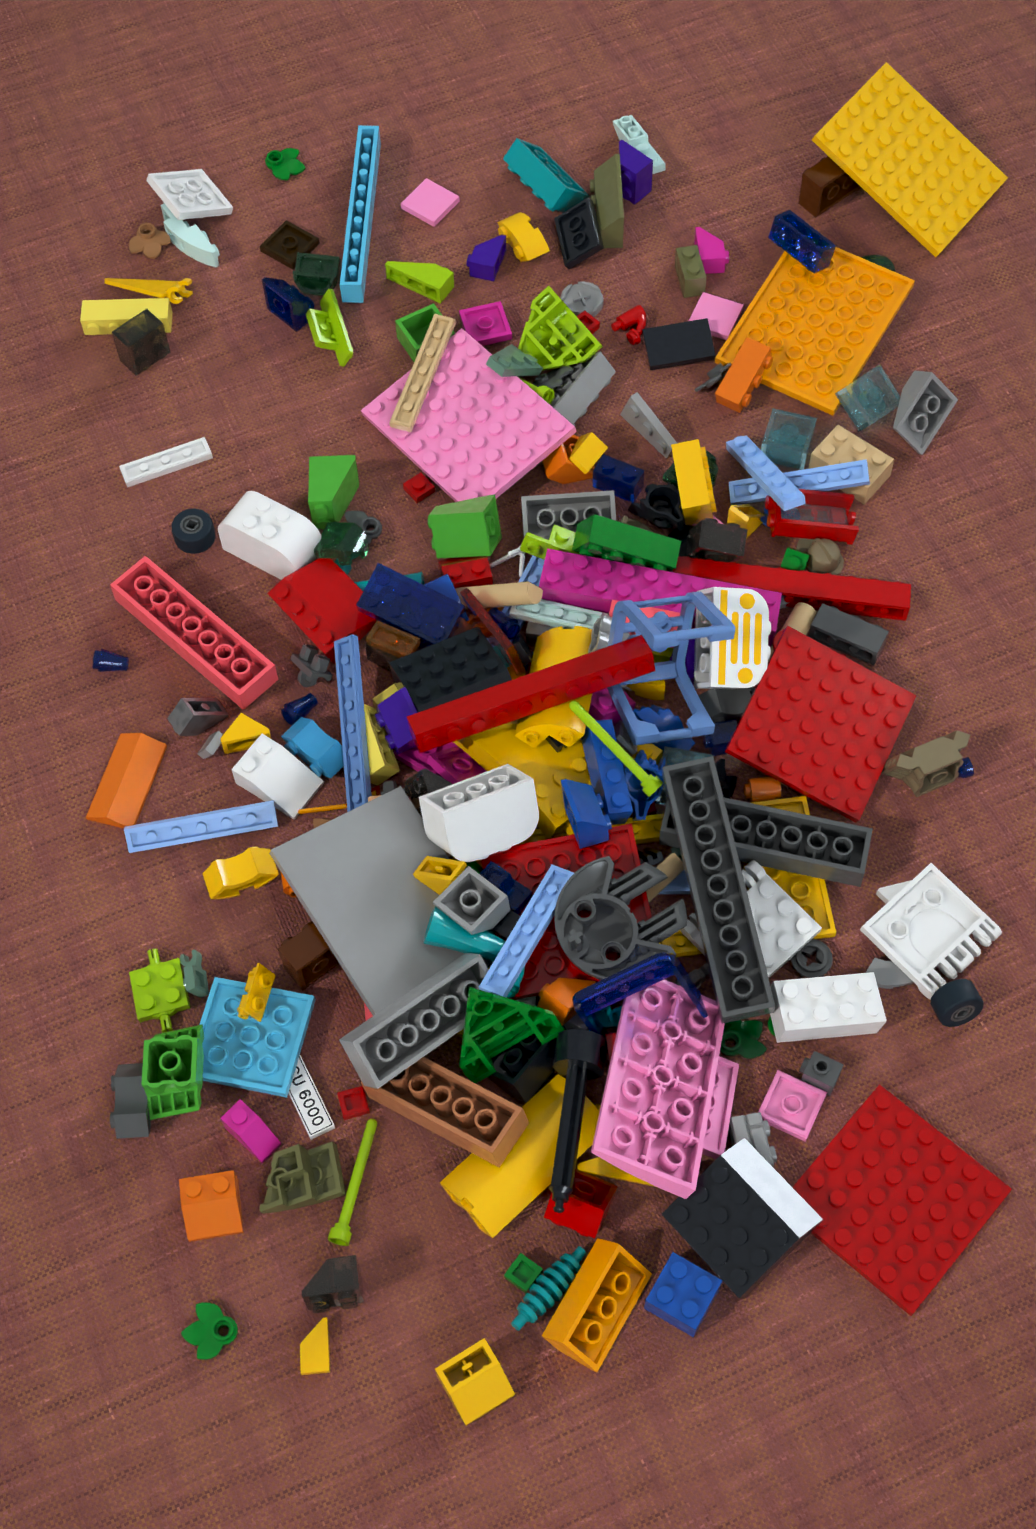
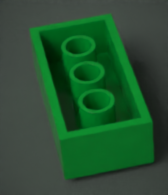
[572,514,681,571]

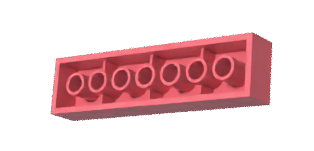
[110,556,279,710]

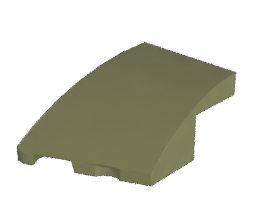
[260,1141,346,1214]

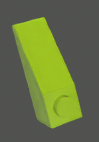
[385,261,454,304]

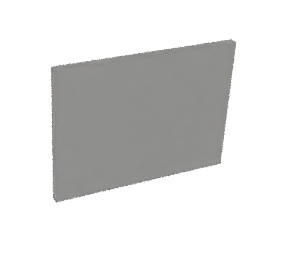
[269,786,495,1016]

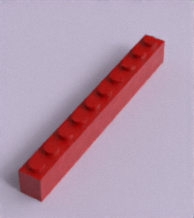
[673,556,911,621]
[407,635,656,753]

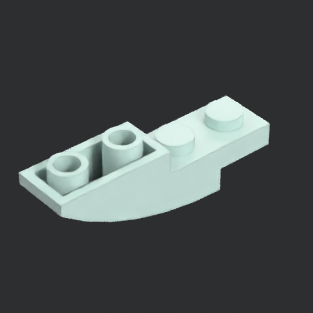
[613,115,666,174]
[161,203,220,267]

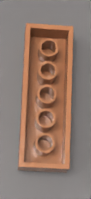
[361,1057,529,1167]

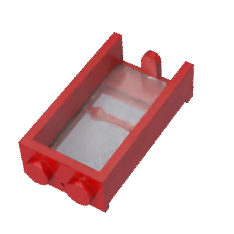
[765,489,859,545]

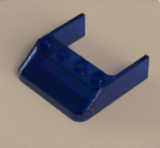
[572,952,708,1055]

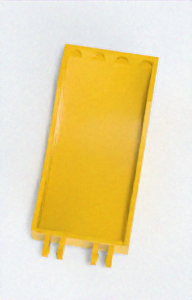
[453,666,591,839]

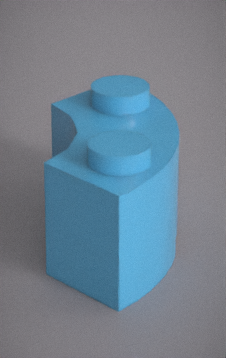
[281,717,344,778]

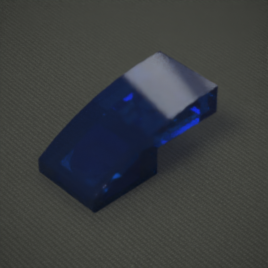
[480,861,534,914]

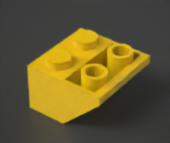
[435,1338,515,1426]

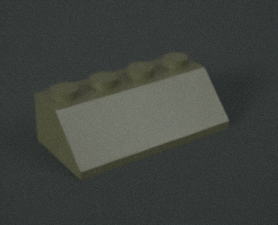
[590,154,624,248]

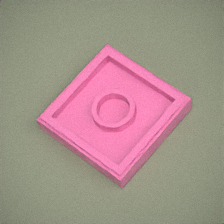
[401,178,460,227]
[689,292,744,340]
[758,1070,827,1142]

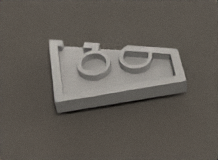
[620,392,677,458]

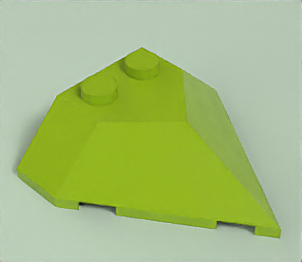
[518,286,603,371]

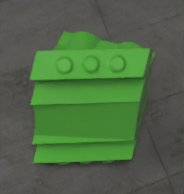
[142,1024,204,1120]

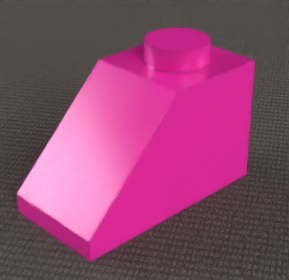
[694,227,729,274]
[221,1099,282,1164]

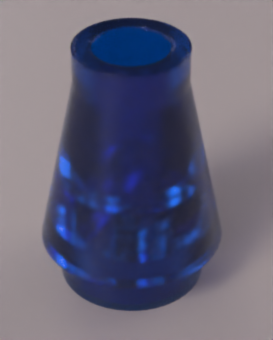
[487,607,520,640]
[93,649,129,672]
[281,693,318,725]

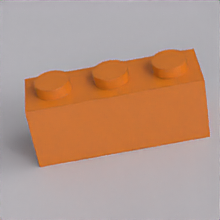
[715,337,773,413]

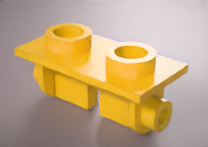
[237,963,275,1022]

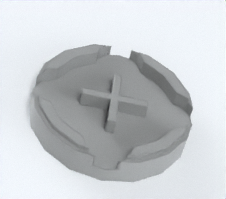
[560,281,604,317]

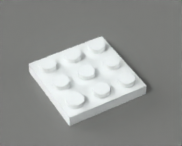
[147,169,233,220]

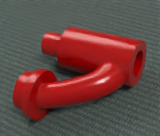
[611,305,646,345]

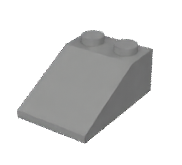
[893,370,958,455]

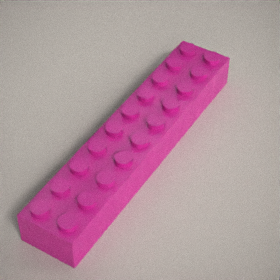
[539,548,782,647]

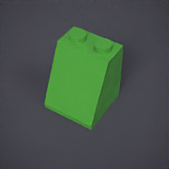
[308,455,359,530]
[428,495,502,558]

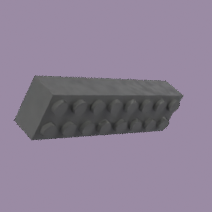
[659,797,873,887]

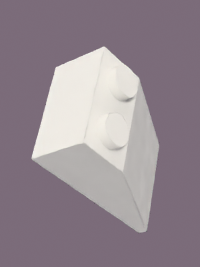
[232,734,324,820]

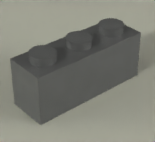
[808,603,889,665]

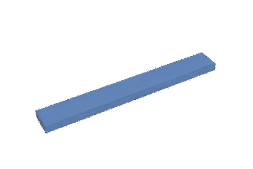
[334,634,372,812]

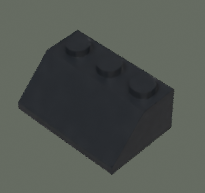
[488,1025,567,1103]

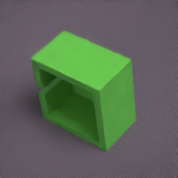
[395,303,455,362]

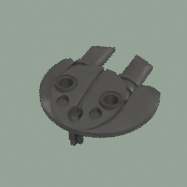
[555,856,687,983]

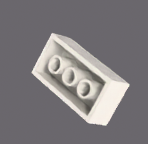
[770,972,887,1043]

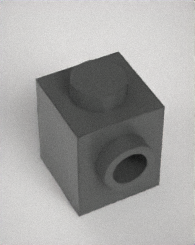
[799,1051,844,1096]

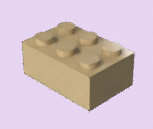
[808,425,894,505]

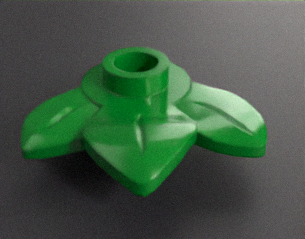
[265,148,305,180]
[181,1302,238,1360]

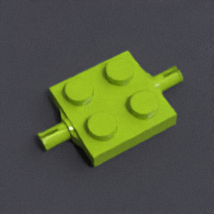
[129,948,190,1033]

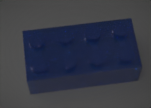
[356,563,465,646]

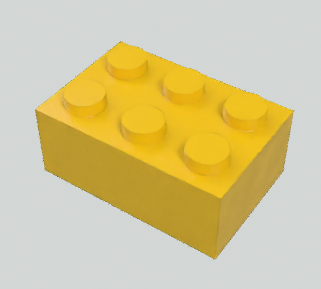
[671,439,717,525]

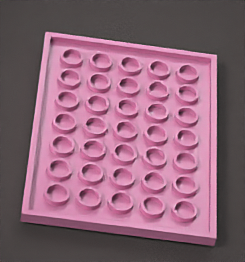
[361,328,577,502]

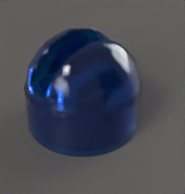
[958,757,974,778]

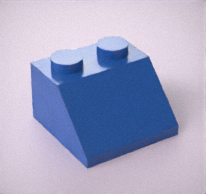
[561,779,612,849]

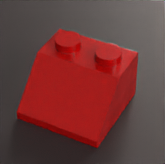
[438,556,493,589]
[544,1169,618,1239]

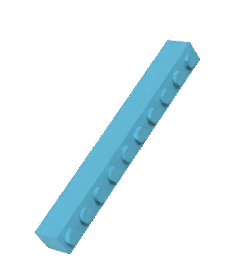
[340,125,381,303]

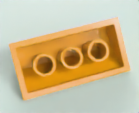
[542,1238,652,1372]

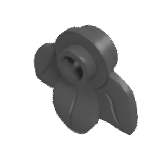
[694,362,731,392]
[533,366,574,389]
[336,511,382,550]

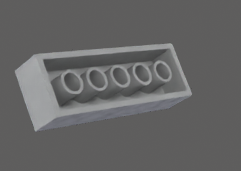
[339,953,488,1089]

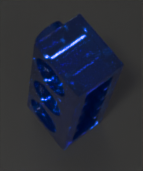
[768,210,836,274]

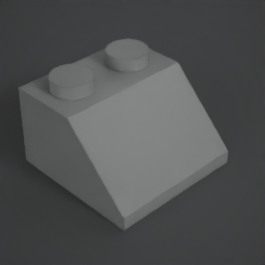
[433,866,510,935]

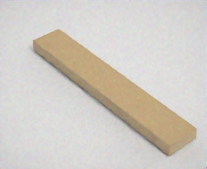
[389,314,456,432]

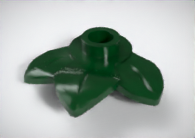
[720,1020,767,1059]

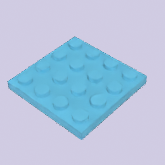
[199,977,316,1098]

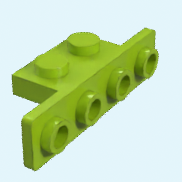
[306,288,353,367]
[520,524,579,560]

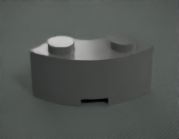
[698,687,755,729]
[110,1063,152,1139]

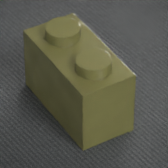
[675,245,706,298]

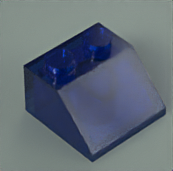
[262,277,315,332]

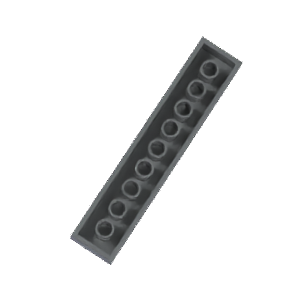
[662,756,775,1024]

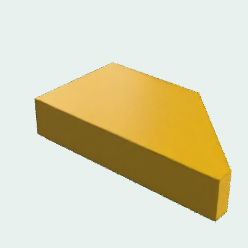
[300,1317,330,1375]

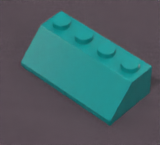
[503,138,590,212]

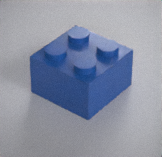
[644,1252,723,1338]

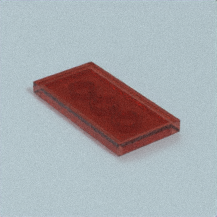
[460,588,526,678]

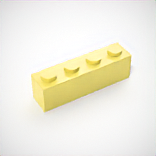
[80,298,173,335]

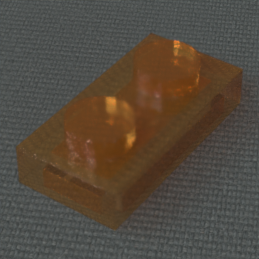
[366,620,420,658]

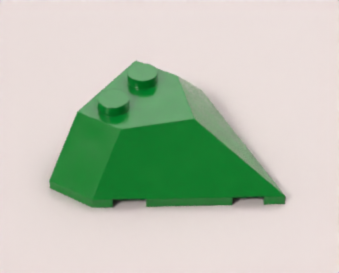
[460,987,565,1084]

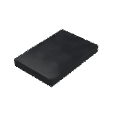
[554,197,604,269]
[643,318,715,370]

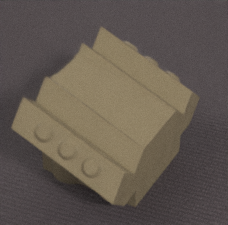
[881,730,970,797]

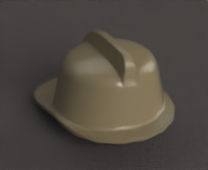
[796,538,844,575]

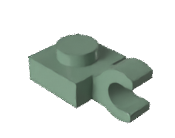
[180,949,209,998]

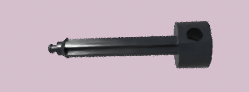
[549,1029,607,1213]

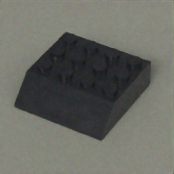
[389,627,512,712]
[662,1138,823,1299]

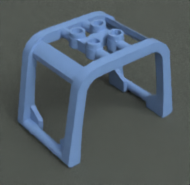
[607,591,735,746]

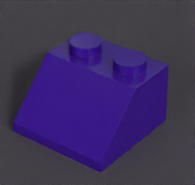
[619,140,653,205]
[375,687,418,755]

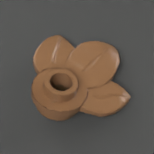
[129,223,171,259]

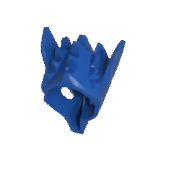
[633,704,695,758]
[622,750,666,821]

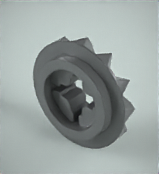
[790,939,833,978]

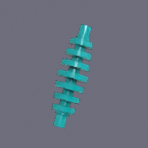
[511,1246,587,1331]

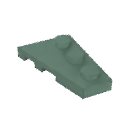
[486,344,543,377]

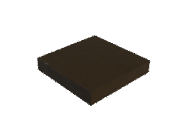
[260,220,320,270]

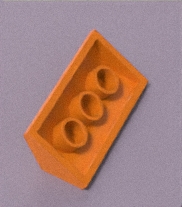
[86,733,167,828]

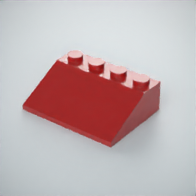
[267,554,386,664]

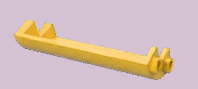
[514,626,592,748]
[440,1074,601,1238]

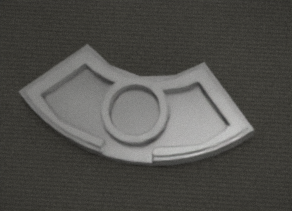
[866,958,914,989]

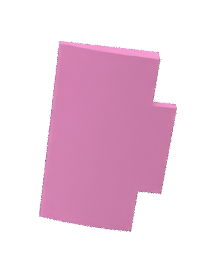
[591,975,739,1199]

